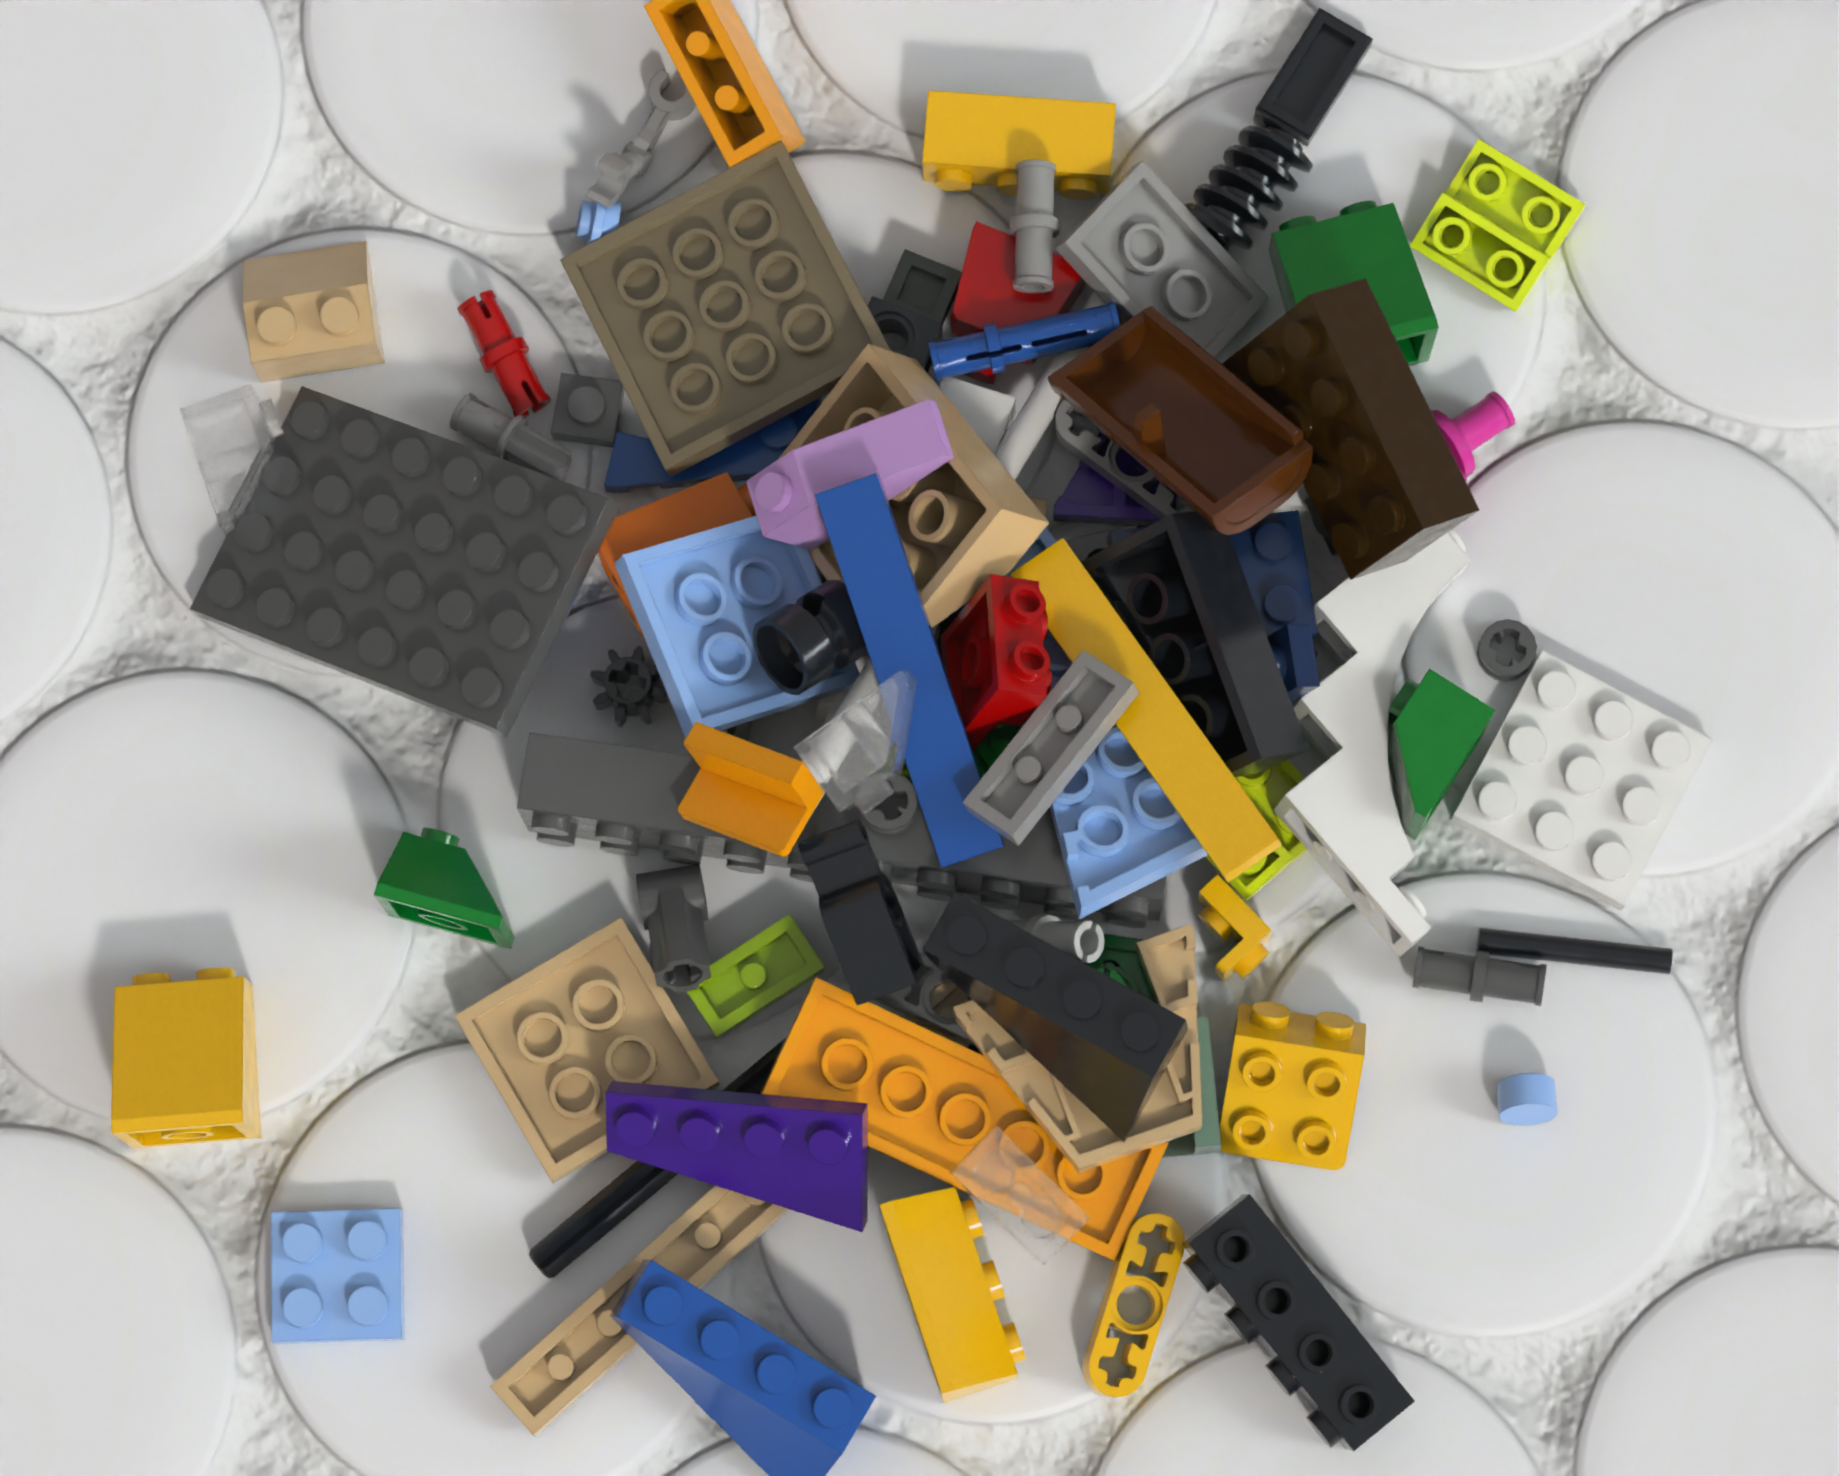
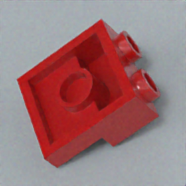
[941,574,1052,751]

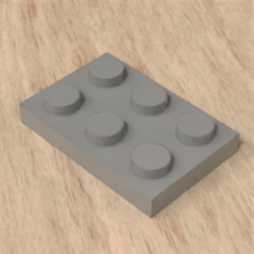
[1055,160,1269,358]

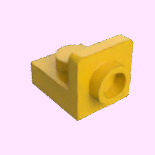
[1198,874,1271,982]

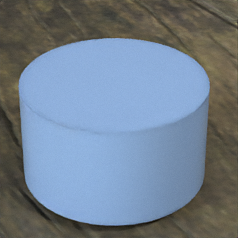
[1497,1073,1558,1126]

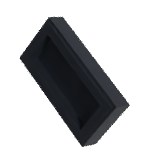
[1255,8,1373,147]

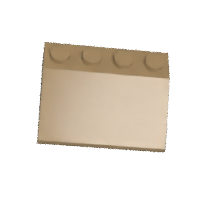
[779,344,1049,628]

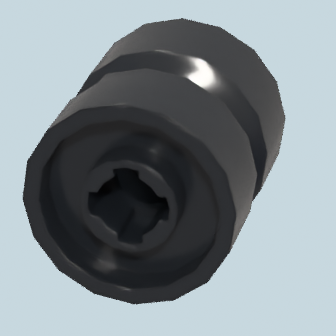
[752,580,869,695]

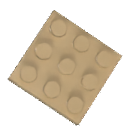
[454,917,720,1184]

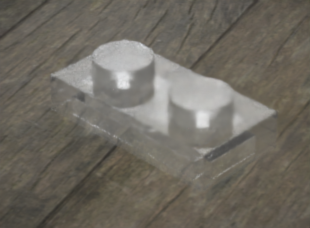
[949,1126,1090,1265]

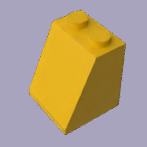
[111,968,261,1149]

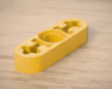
[1082,1213,1185,1397]

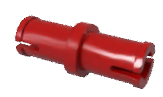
[457,290,551,418]

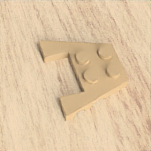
[952,923,1203,1173]

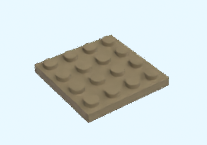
[560,141,891,477]

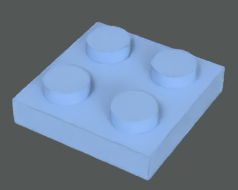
[271,1208,405,1344]

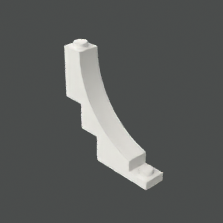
[1274,529,1471,957]

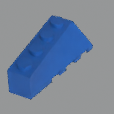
[610,1259,876,1476]

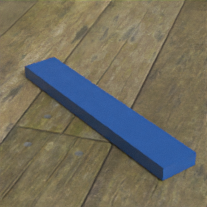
[815,473,1005,868]

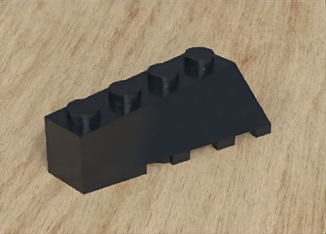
[1081,511,1309,777]
[923,892,1189,1143]

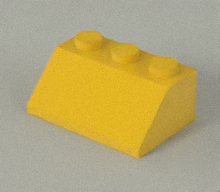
[879,1187,1026,1403]

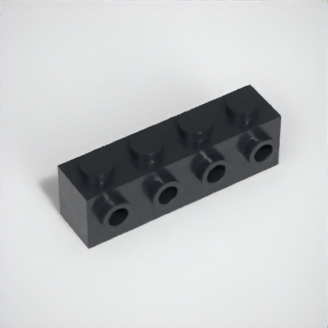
[1182,1194,1415,1451]

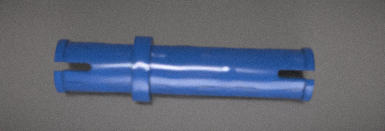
[927,301,1120,382]

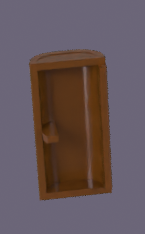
[1048,306,1313,535]

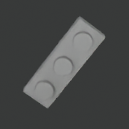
[962,650,1139,846]

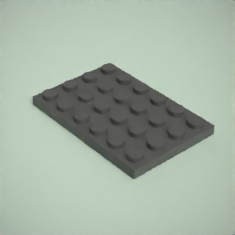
[190,386,619,738]

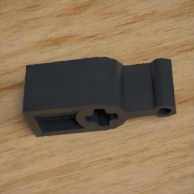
[798,819,927,1006]

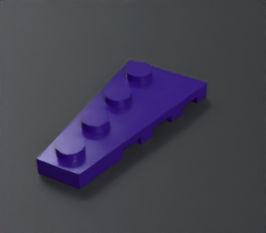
[606,1081,868,1232]

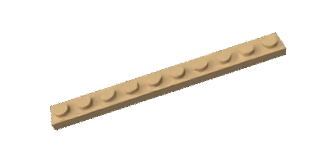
[490,982,973,1437]

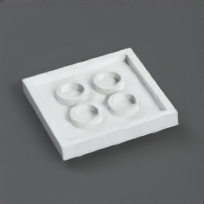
[1451,650,1713,910]

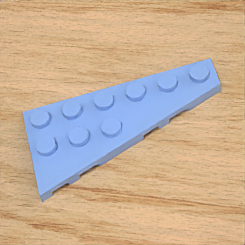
[1004,527,1207,919]

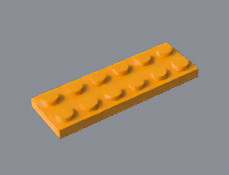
[760,977,1169,1261]

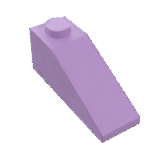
[746,399,954,551]

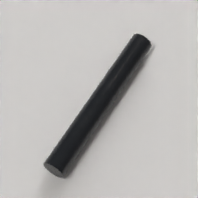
[1476,928,1673,974]

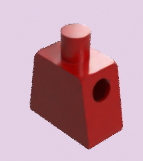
[951,221,1086,384]

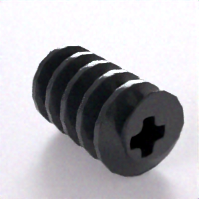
[1185,113,1313,252]

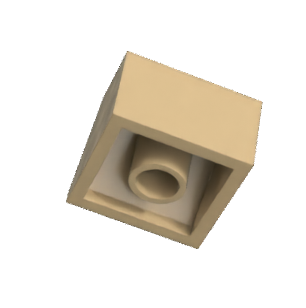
[242,241,385,383]

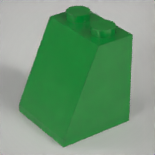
[1268,201,1439,366]

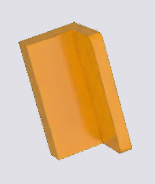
[678,722,824,857]

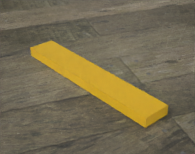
[1010,538,1282,883]

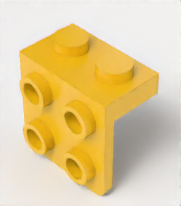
[1219,1001,1366,1170]

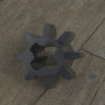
[590,646,669,727]

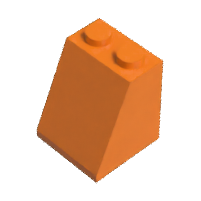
[597,472,756,651]

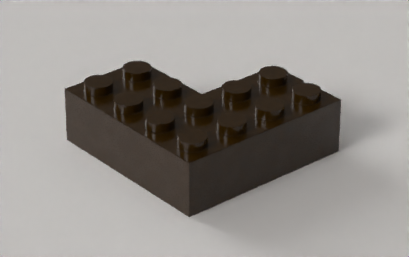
[1222,278,1479,580]

